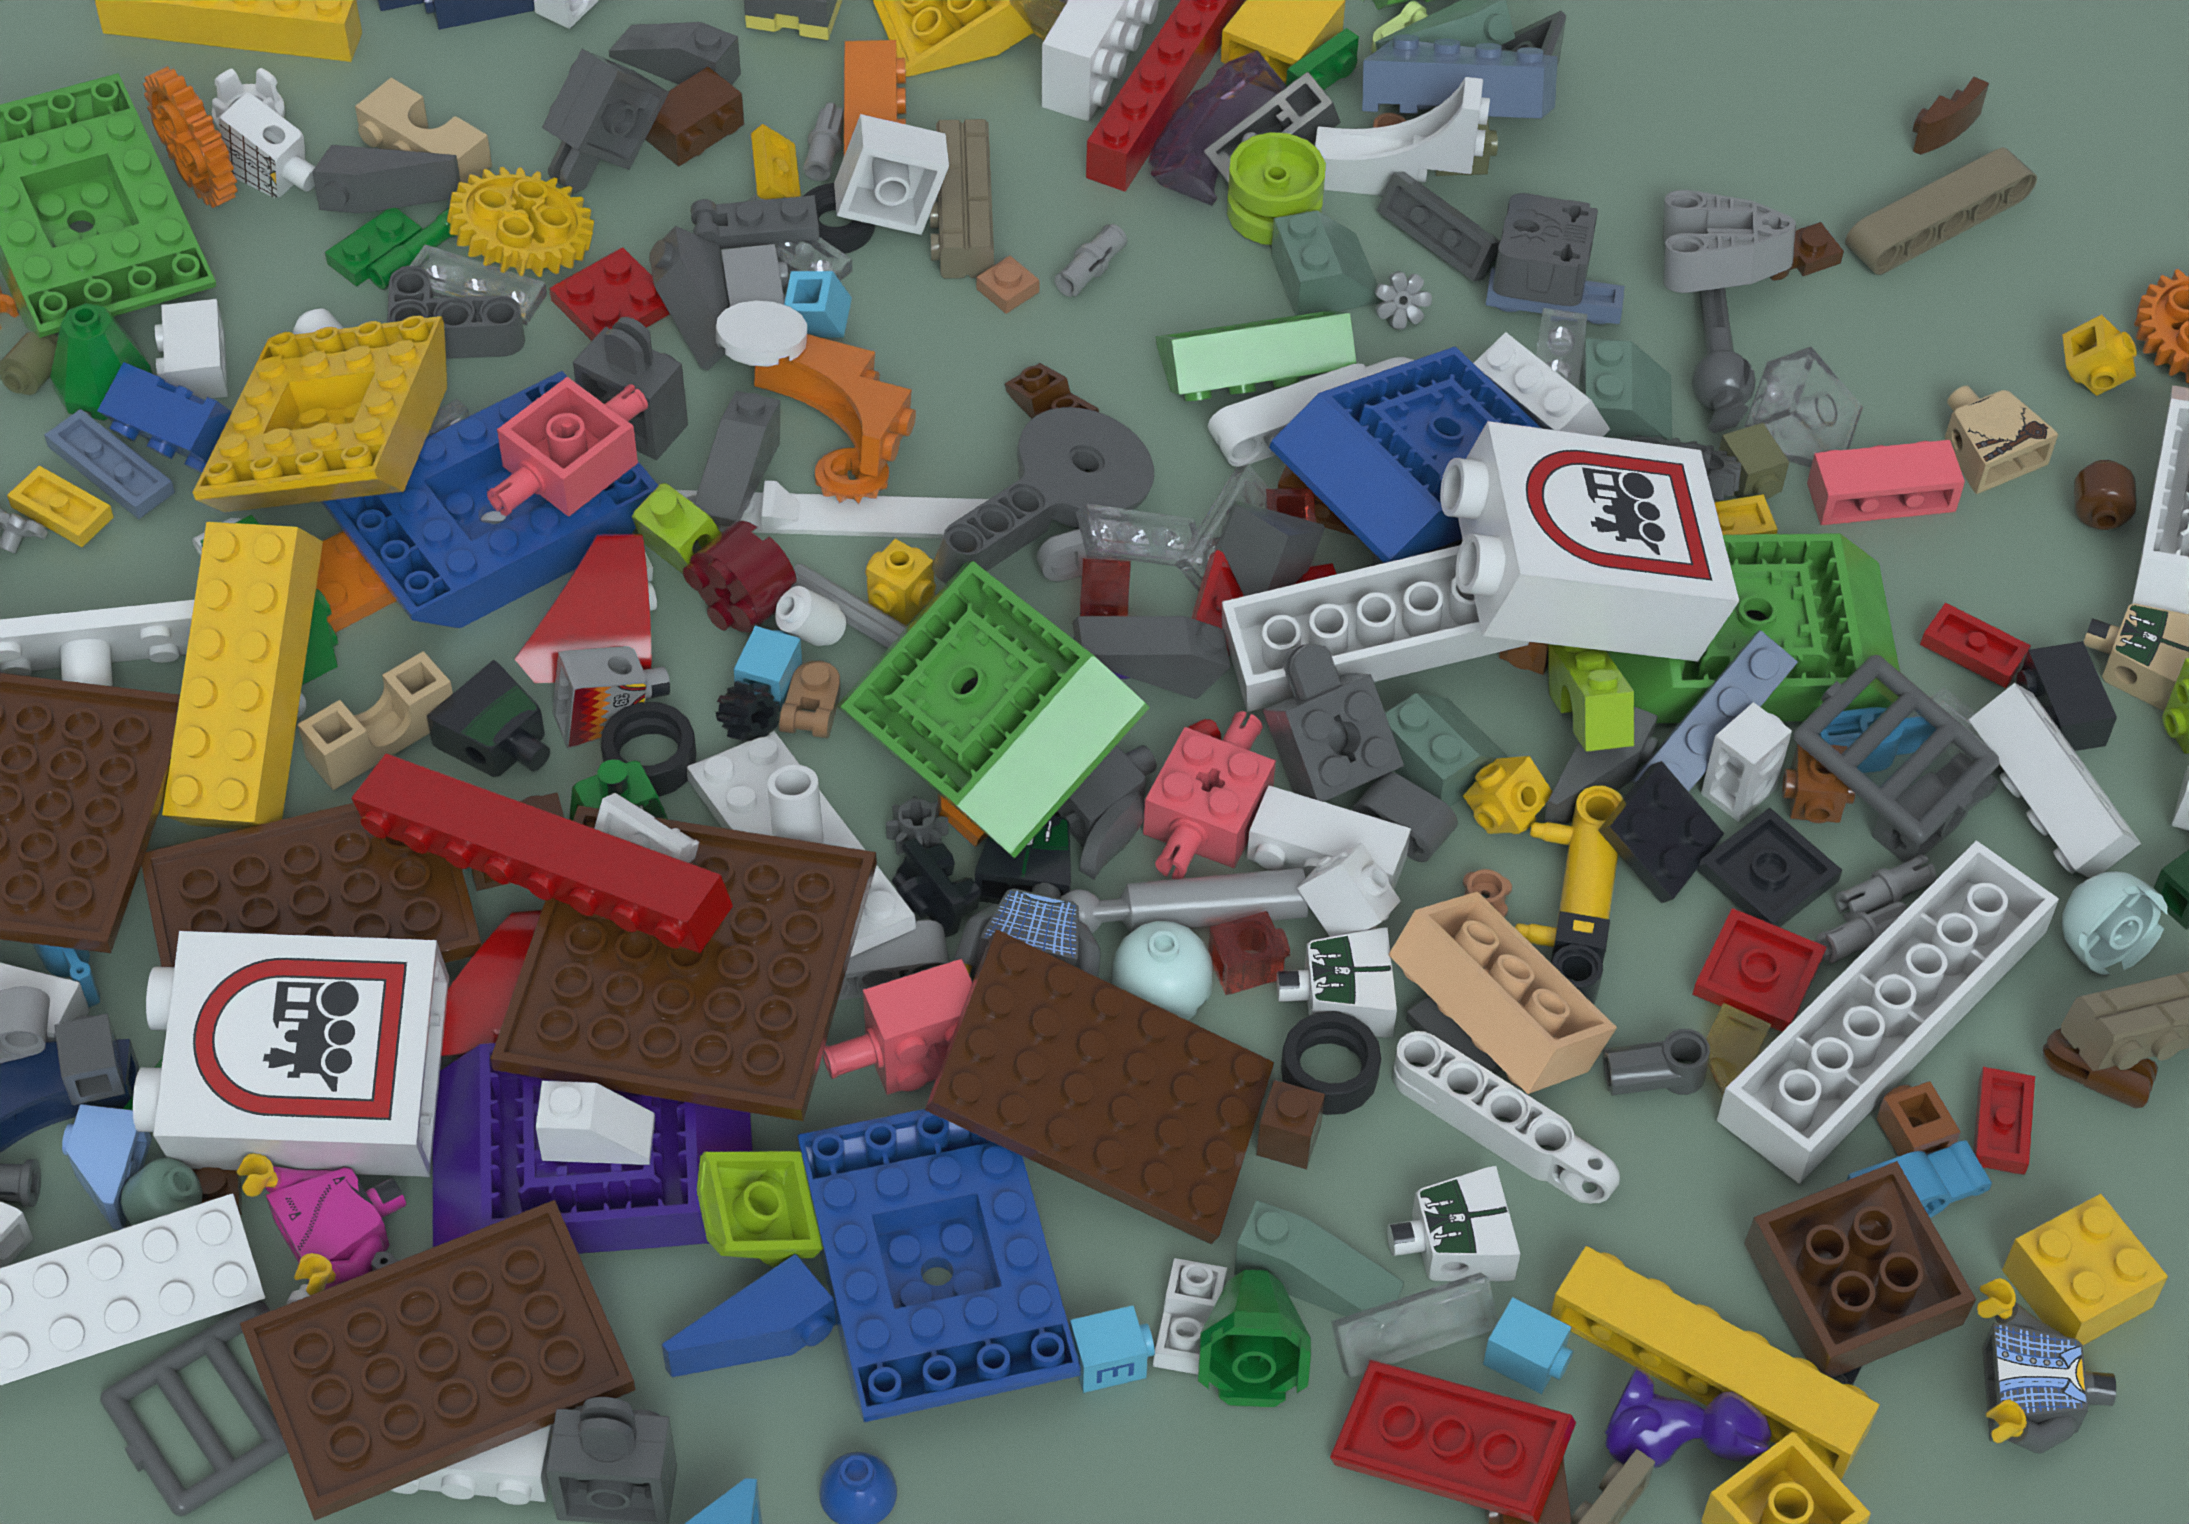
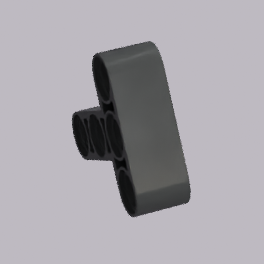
[387,266,525,359]

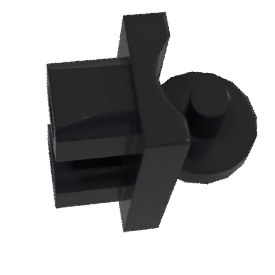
[892,838,981,938]

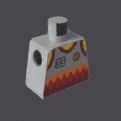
[552,646,670,749]

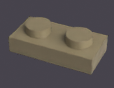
[1571,1449,1655,1524]

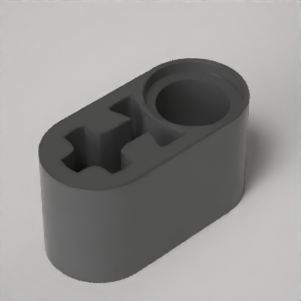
[1352,772,1458,862]

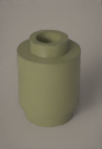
[0,332,58,395]

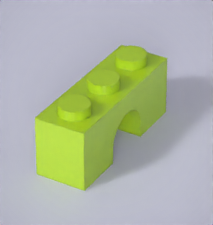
[1548,644,1634,752]

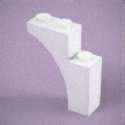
[1315,77,1490,196]

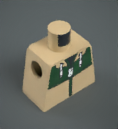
[2084,603,2189,711]

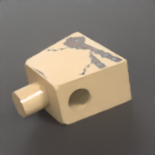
[1945,386,2058,494]

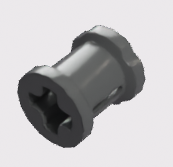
[0,1159,41,1207]

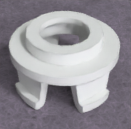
[212,68,285,130]

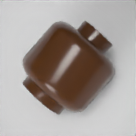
[2074,460,2137,530]

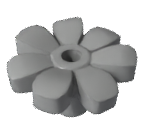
[1375,271,1432,329]
[0,508,48,554]

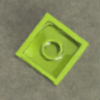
[697,1151,823,1267]

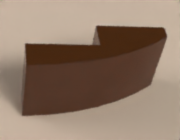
[1912,77,1989,155]
[1004,363,1099,419]

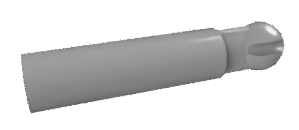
[1061,868,1308,933]

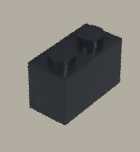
[2016,641,2117,751]

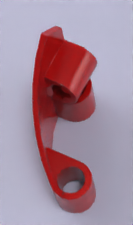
[514,534,652,683]
[442,910,542,1057]

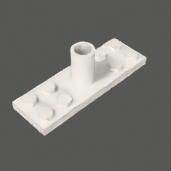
[0,600,194,686]
[687,731,916,957]

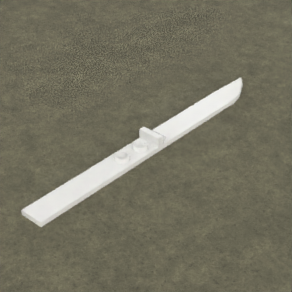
[481,481,989,539]

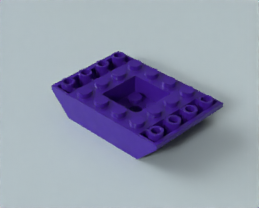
[433,1043,753,1254]

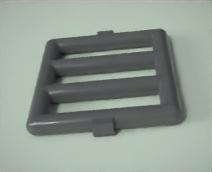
[1793,655,1999,844]
[100,1300,288,1516]

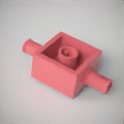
[487,377,648,517]
[1143,711,1276,879]
[823,959,972,1095]

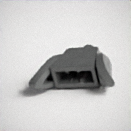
[1054,745,1157,880]

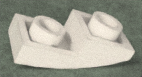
[1153,1258,1227,1375]

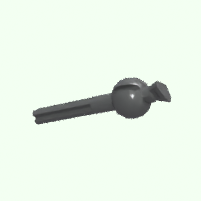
[1692,288,1756,434]

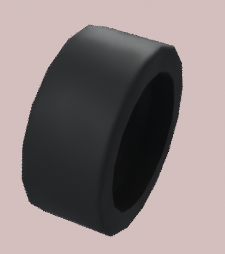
[601,702,696,797]
[1281,1012,1381,1115]

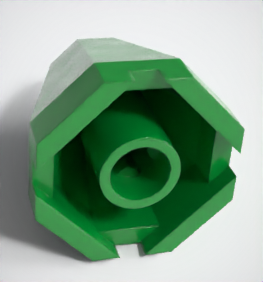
[50,303,153,421]
[1198,1270,1311,1407]

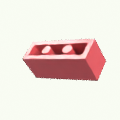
[1807,440,1965,525]

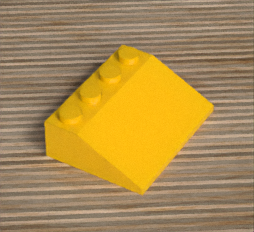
[873,0,1034,77]

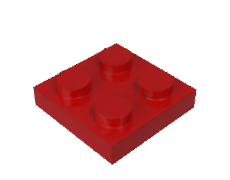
[549,247,670,341]
[1692,908,1827,1032]

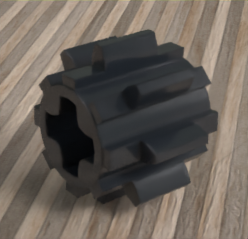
[716,681,780,741]

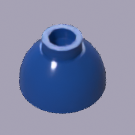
[819,1452,897,1524]

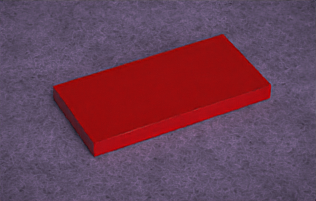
[1330,1359,1576,1524]

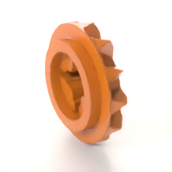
[815,448,889,504]

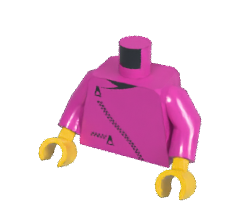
[237,1153,407,1295]

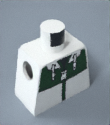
[1276,928,1397,1038]
[1387,1166,1520,1281]

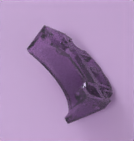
[1149,50,1287,206]

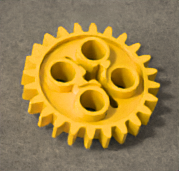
[447,167,594,277]

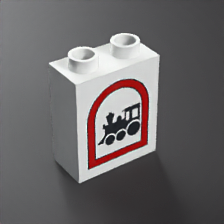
[1440,421,1739,661]
[133,931,449,1177]

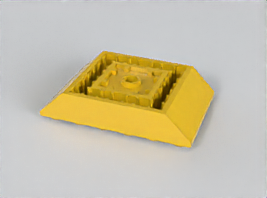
[192,316,447,512]

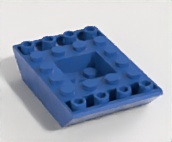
[1269,346,1542,563]
[321,371,659,628]
[797,1109,1081,1422]

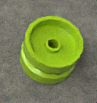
[1227,132,1326,245]

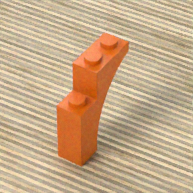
[754,334,916,477]

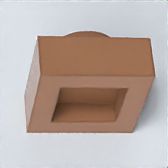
[976,255,1040,314]

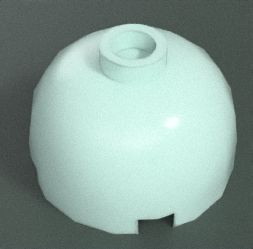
[2062,871,2168,975]
[1112,921,1213,1020]

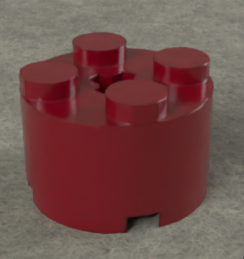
[682,521,797,633]

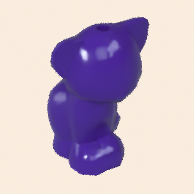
[1604,1366,1772,1468]

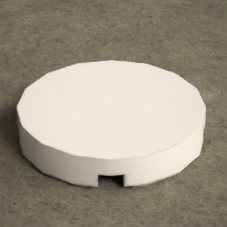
[716,300,808,367]

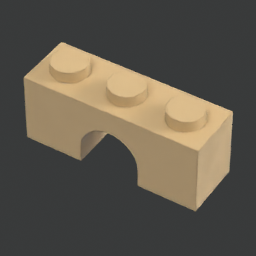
[355,77,492,183]
[298,651,453,790]

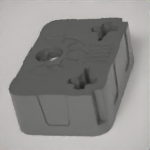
[1493,193,1598,306]

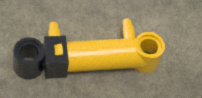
[1515,786,1623,1005]

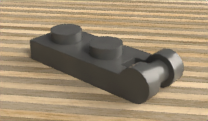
[690,195,820,249]

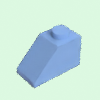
[62,1104,152,1230]

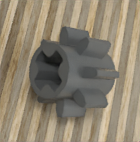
[886,796,948,855]

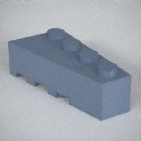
[1362,34,1557,119]

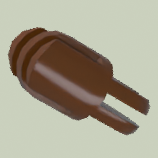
[2043,1028,2158,1109]

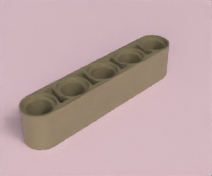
[1845,147,2037,275]

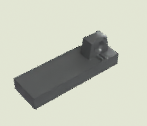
[1377,172,1501,281]

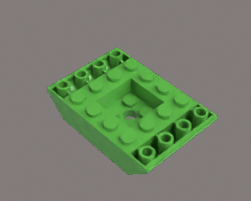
[0,73,216,338]
[1607,533,1907,723]
[836,561,1150,858]

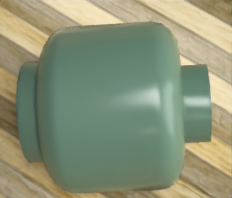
[121,1157,203,1226]

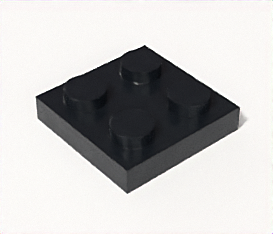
[1598,761,1724,903]
[1698,807,1842,927]

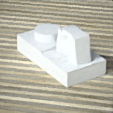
[594,793,699,863]

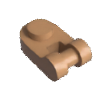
[779,661,841,738]

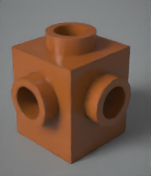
[1782,744,1855,823]

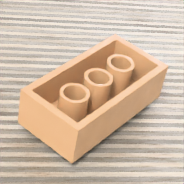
[1388,892,1617,1094]

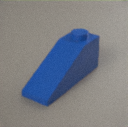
[662,1254,836,1377]

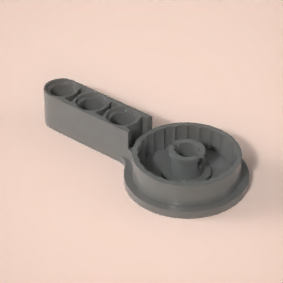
[932,407,1154,584]

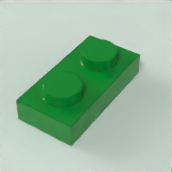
[1286,28,1359,91]
[325,208,422,287]

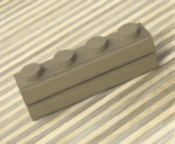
[930,119,994,279]
[2061,971,2189,1071]

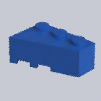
[97,362,232,474]

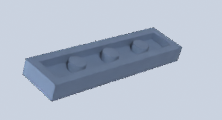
[1631,630,1798,792]

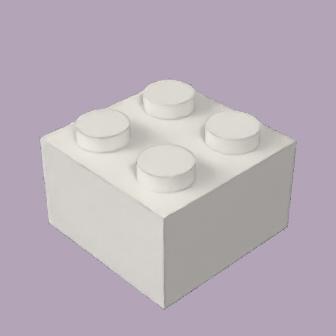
[834,114,949,235]

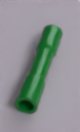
[367,207,456,290]

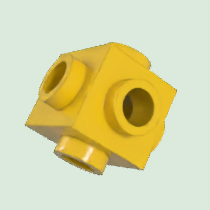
[2062,314,2137,396]
[865,538,936,626]
[1463,756,1553,834]

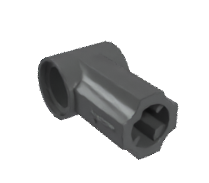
[1602,1029,1710,1096]

